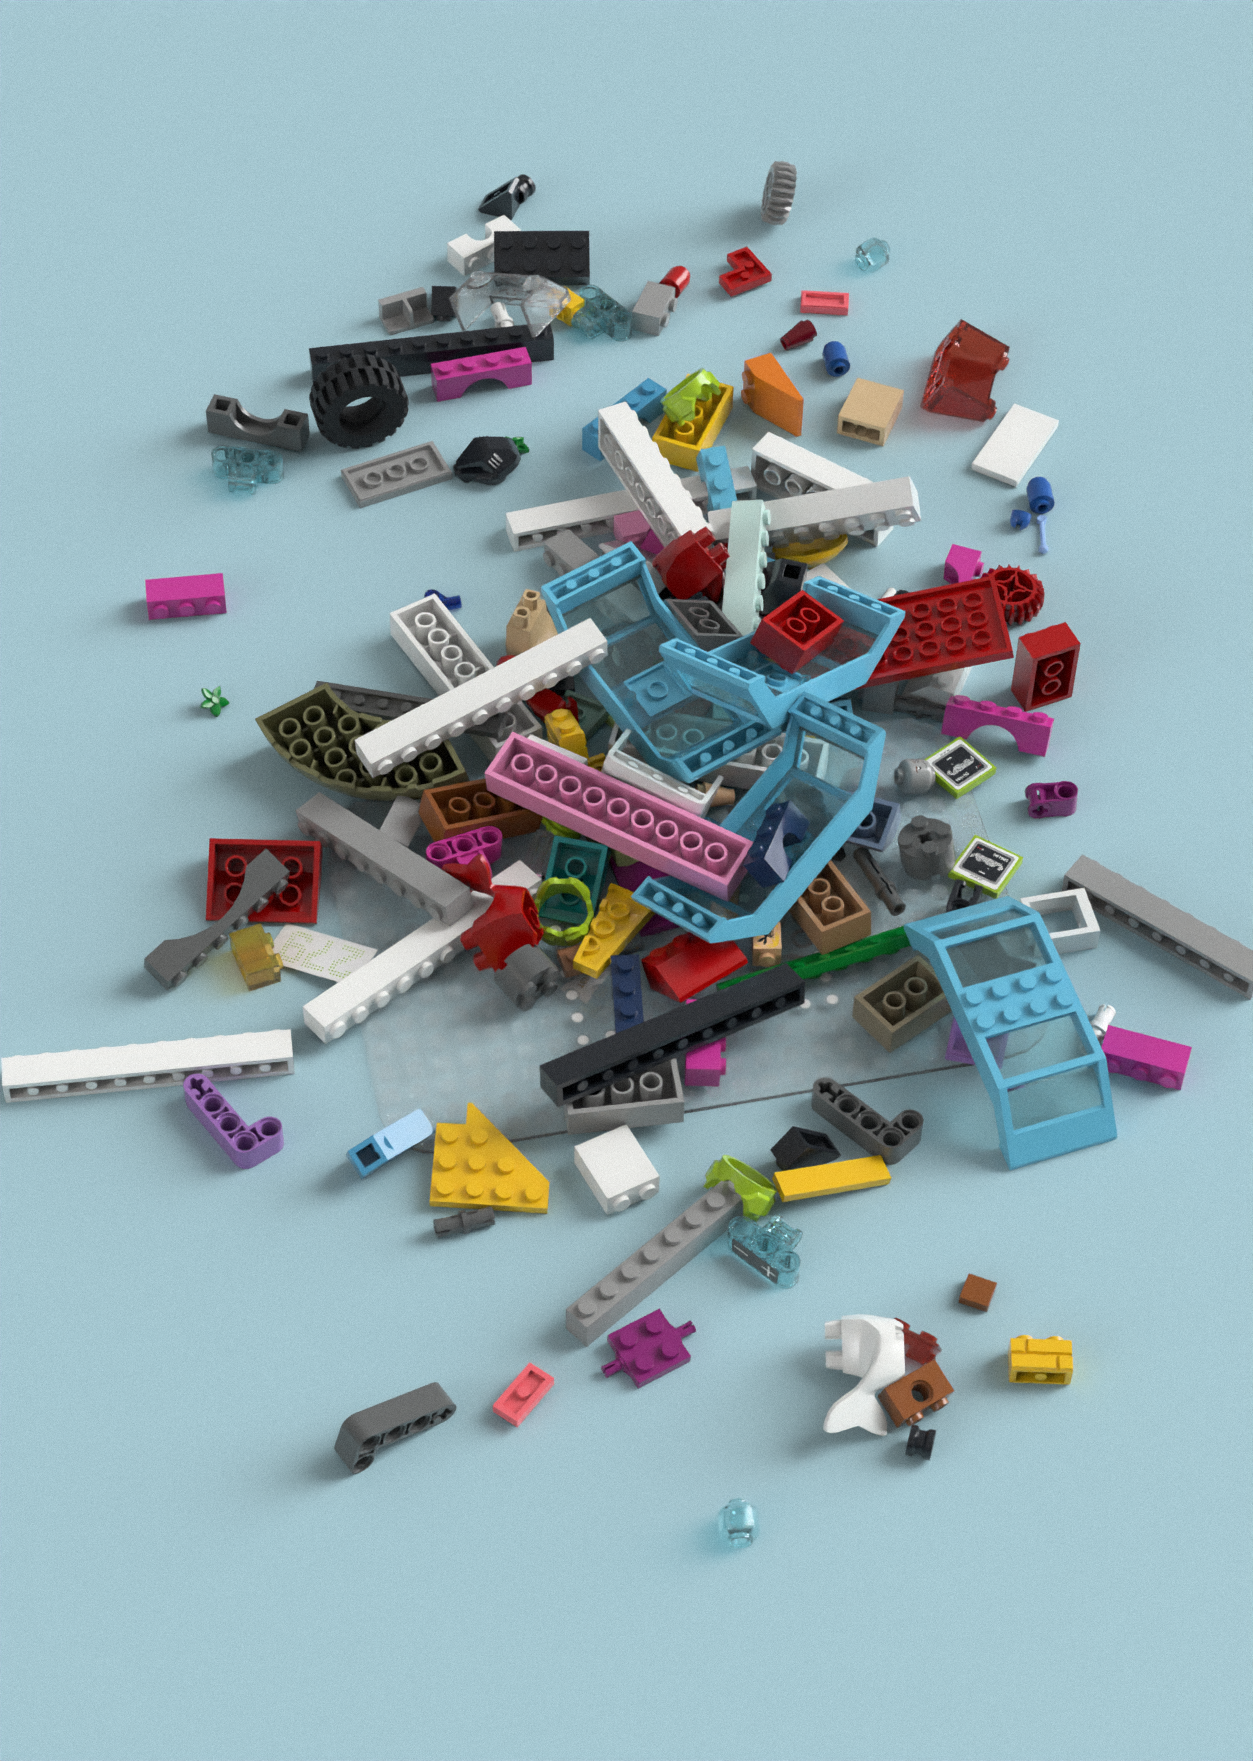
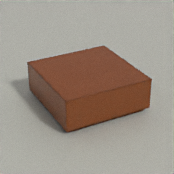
[958,1273,997,1312]

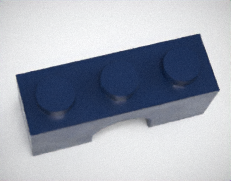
[743,800,810,888]

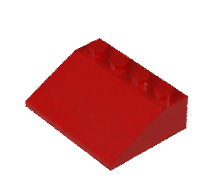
[206,838,323,924]

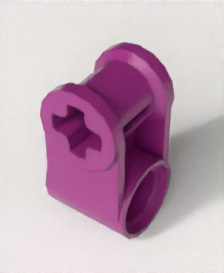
[1024,781,1078,819]

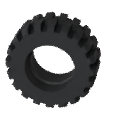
[309,354,409,449]

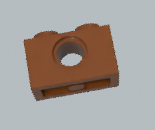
[877,1359,955,1428]

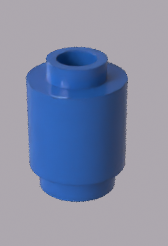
[822,341,850,377]
[1026,477,1055,514]

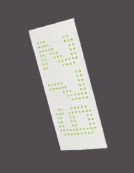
[262,923,378,982]

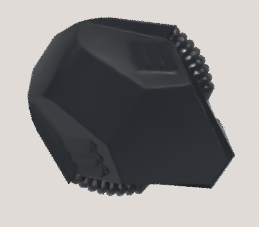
[453,436,521,485]

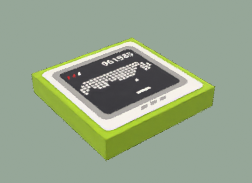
[924,736,997,799]
[948,835,1023,899]

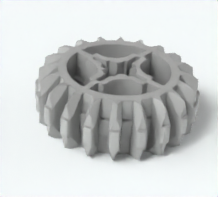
[761,161,797,225]

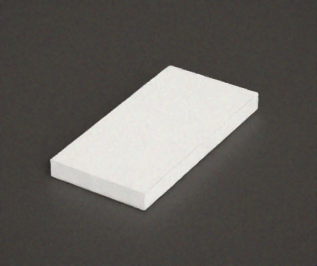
[971,403,1059,487]

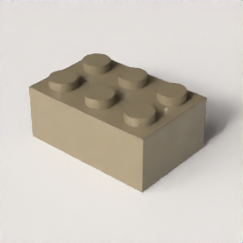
[852,955,952,1053]

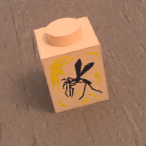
[751,922,782,967]

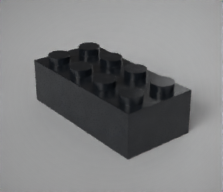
[494,231,590,286]

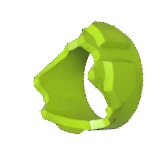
[660,368,722,427]
[534,877,594,946]
[703,1155,777,1222]

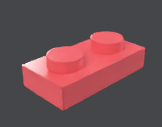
[493,1362,554,1428]

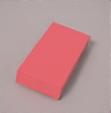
[800,290,849,315]

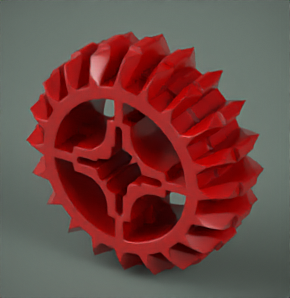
[981,564,1045,626]

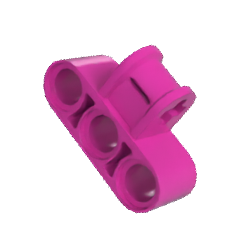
[426,826,502,879]

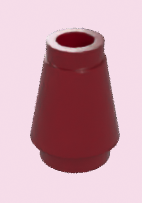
[780,319,817,351]

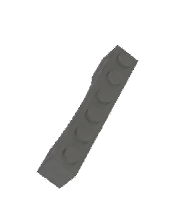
[144,849,290,990]

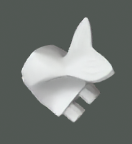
[823,1314,905,1436]

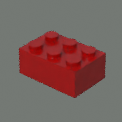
[750,590,844,674]
[1011,622,1081,712]

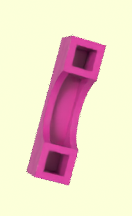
[431,347,532,402]
[943,544,984,584]
[941,695,1054,757]

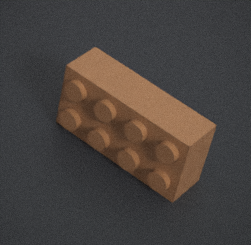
[770,860,871,955]

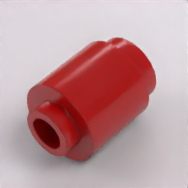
[659,266,690,298]

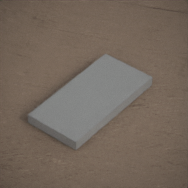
[341,441,452,508]

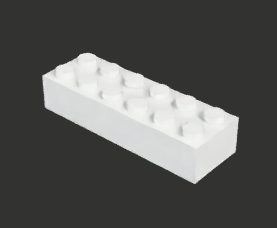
[751,432,893,547]

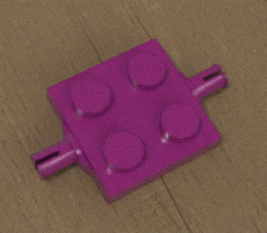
[601,1308,696,1389]

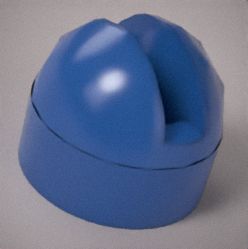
[1010,510,1032,530]

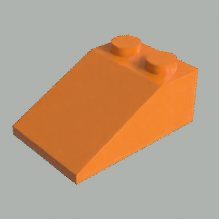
[741,353,804,437]

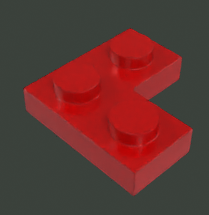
[719,247,772,297]

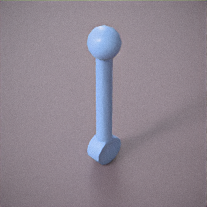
[1036,515,1049,554]

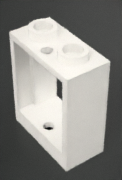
[1020,888,1100,958]

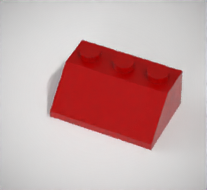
[641,932,748,1003]

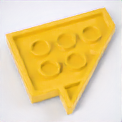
[429,1102,550,1214]

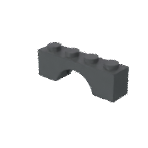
[206,394,310,452]

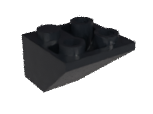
[759,558,808,617]

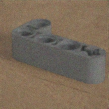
[811,1077,924,1165]
[334,1382,457,1474]

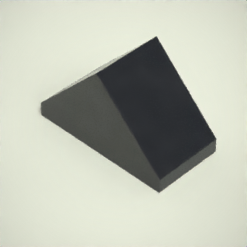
[478,177,520,220]

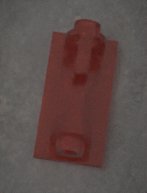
[894,1317,942,1366]

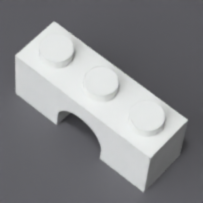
[447,215,521,276]

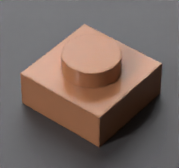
[557,944,584,978]

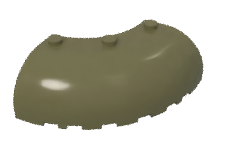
[255,683,470,802]

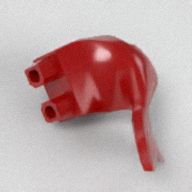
[652,526,730,603]
[441,854,544,972]

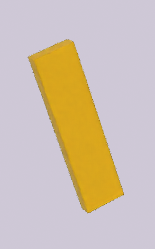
[772,1155,891,1202]

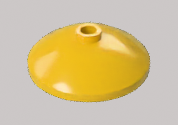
[772,534,848,569]

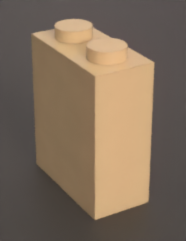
[837,377,904,446]

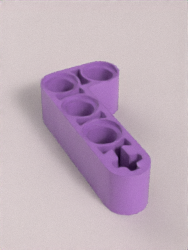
[183,1074,284,1169]

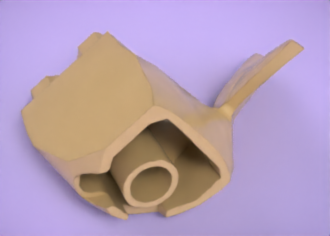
[506,589,558,656]

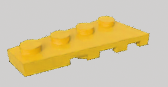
[573,883,655,979]

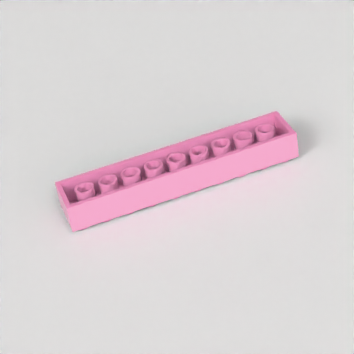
[484,732,753,902]

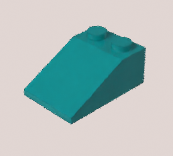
[539,835,612,925]

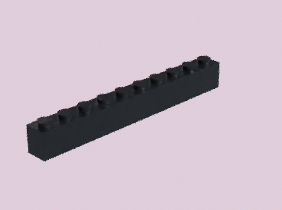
[309,322,554,383]
[539,963,805,1107]

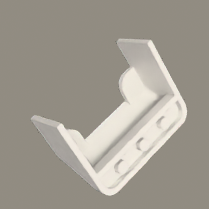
[601,729,724,819]

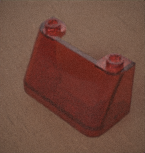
[920,319,1010,422]

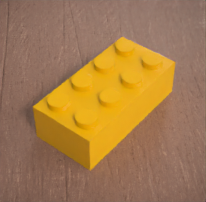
[652,374,734,472]

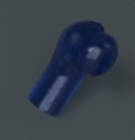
[424,589,462,610]

